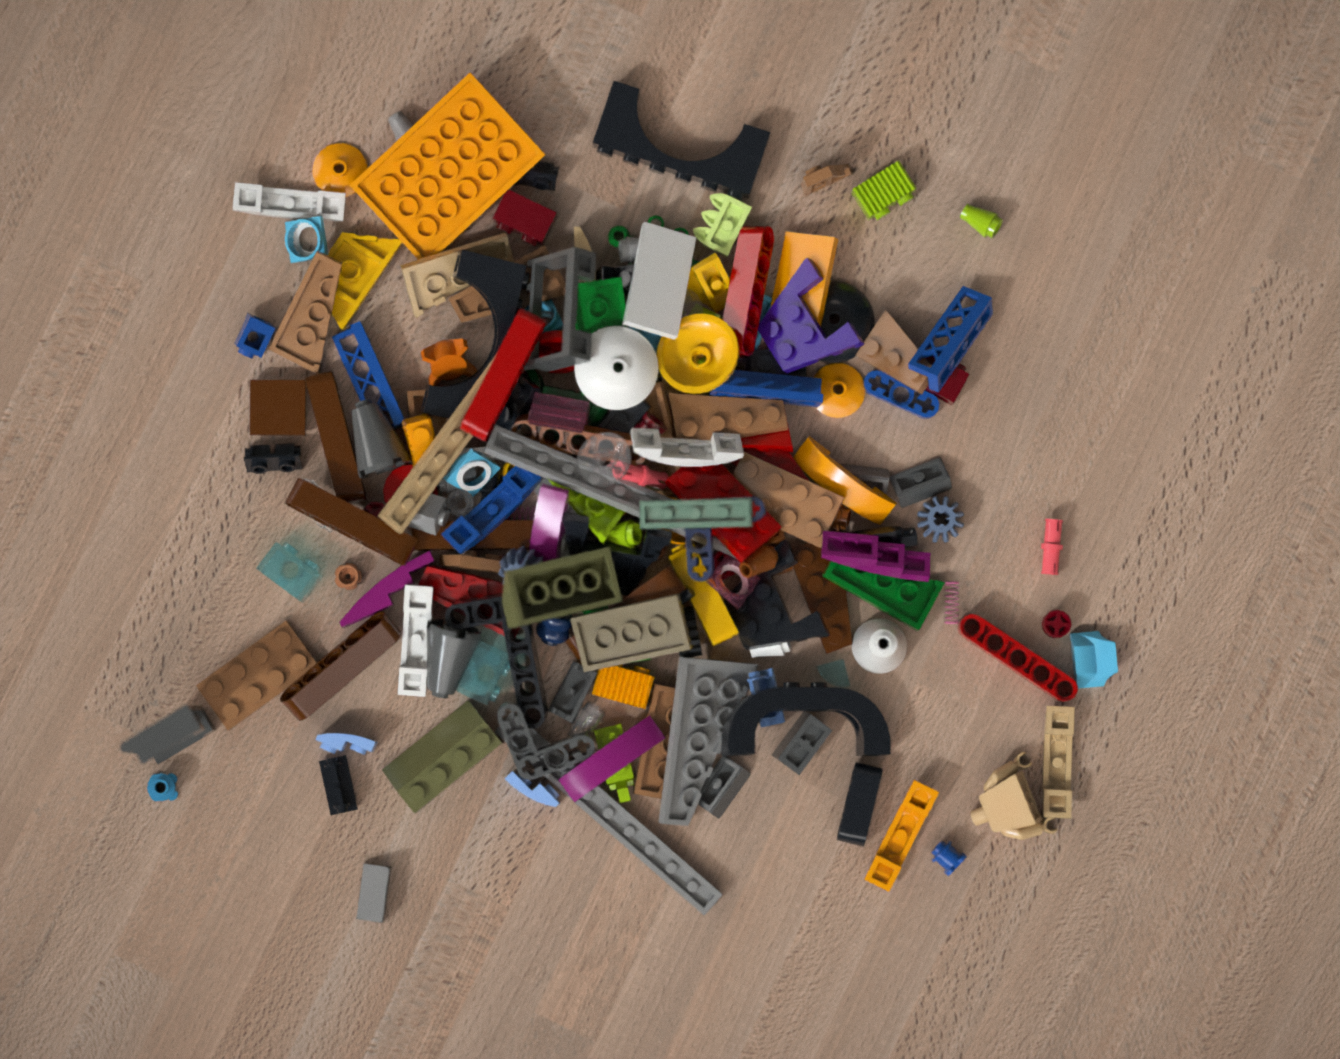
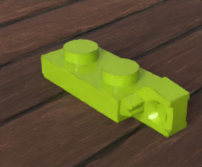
[594,724,634,803]

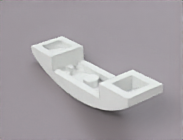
[233,182,346,221]
[630,428,744,467]
[398,584,433,697]

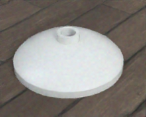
[574,326,658,410]

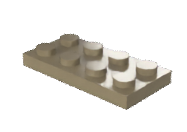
[570,593,692,672]

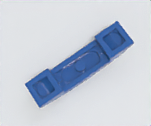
[441,466,542,554]

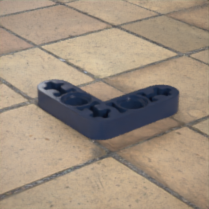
[685,496,767,582]

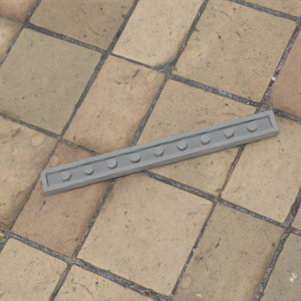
[484,425,736,558]
[495,712,723,916]

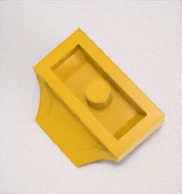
[687,253,730,313]

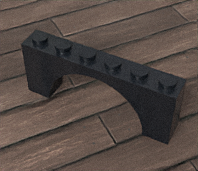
[593,81,771,201]
[420,250,529,419]

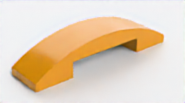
[793,436,897,525]
[864,780,939,892]

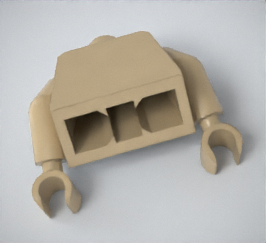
[970,752,1058,840]

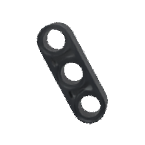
[837,762,883,847]

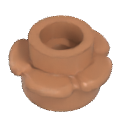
[335,563,362,590]

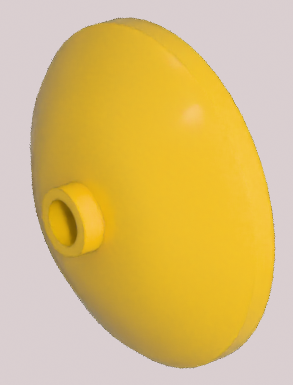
[656,314,739,394]

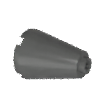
[351,399,412,479]
[426,619,482,698]

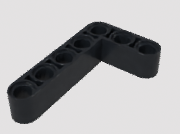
[445,593,548,729]

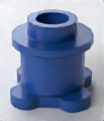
[931,840,967,876]

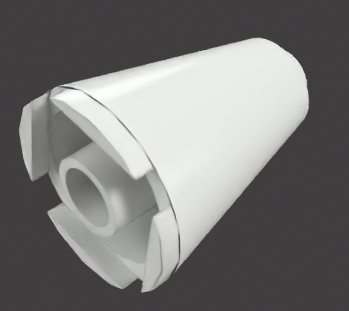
[852,618,907,674]

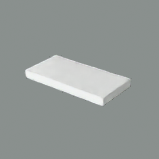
[623,222,696,340]

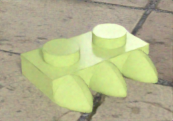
[693,193,752,257]

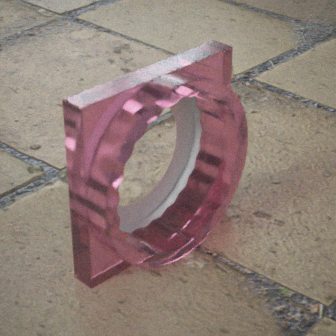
[706,554,760,609]

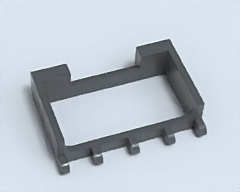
[524,247,596,372]
[120,704,216,764]

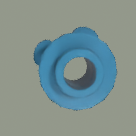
[147,773,178,801]

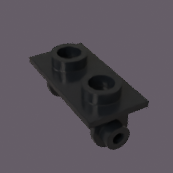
[514,161,559,191]
[244,443,302,474]
[319,755,358,815]

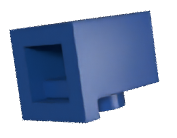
[234,313,276,359]

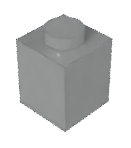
[408,493,450,535]

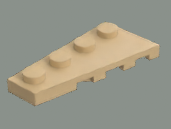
[400,232,514,318]

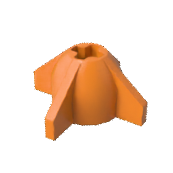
[421,338,477,386]

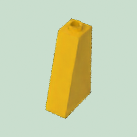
[669,544,739,647]

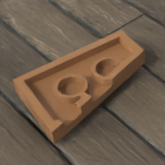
[856,309,932,395]

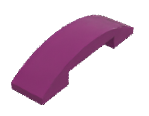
[559,715,665,803]

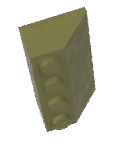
[502,547,622,629]
[382,700,503,813]

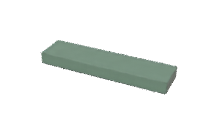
[640,498,753,529]

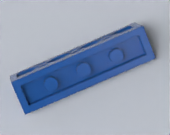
[908,286,993,393]
[332,321,405,430]
[709,370,823,408]

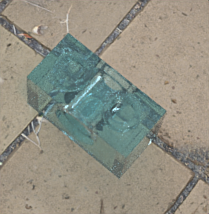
[256,542,323,603]
[456,641,511,705]

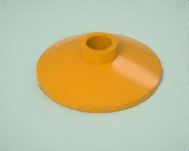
[313,143,368,197]
[814,363,865,418]

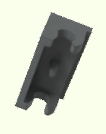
[548,661,597,723]
[771,711,832,775]

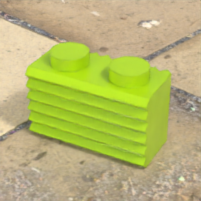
[851,161,917,221]

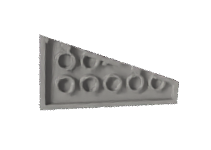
[659,656,759,826]

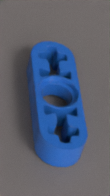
[863,370,939,419]

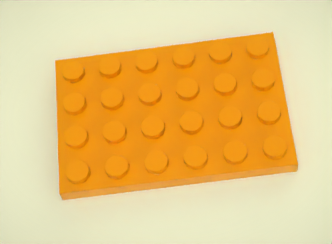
[350,72,546,260]

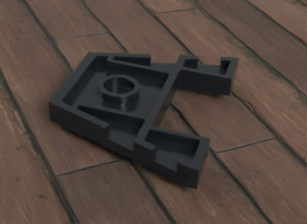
[563,513,672,596]
[723,539,830,650]

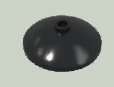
[819,281,875,363]

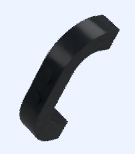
[721,682,891,756]

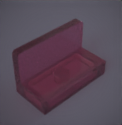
[528,392,590,433]

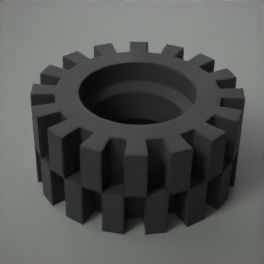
[679,606,702,657]

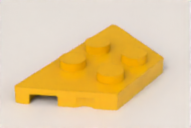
[328,232,403,331]

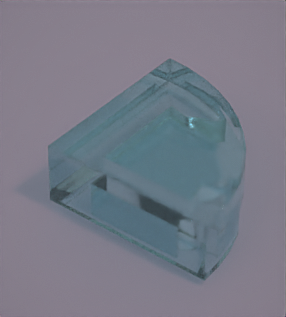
[816,659,850,687]

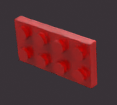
[665,464,782,563]

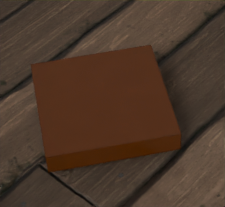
[250,380,306,436]

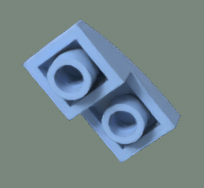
[316,733,378,755]
[505,771,560,807]

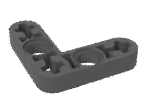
[497,701,595,780]

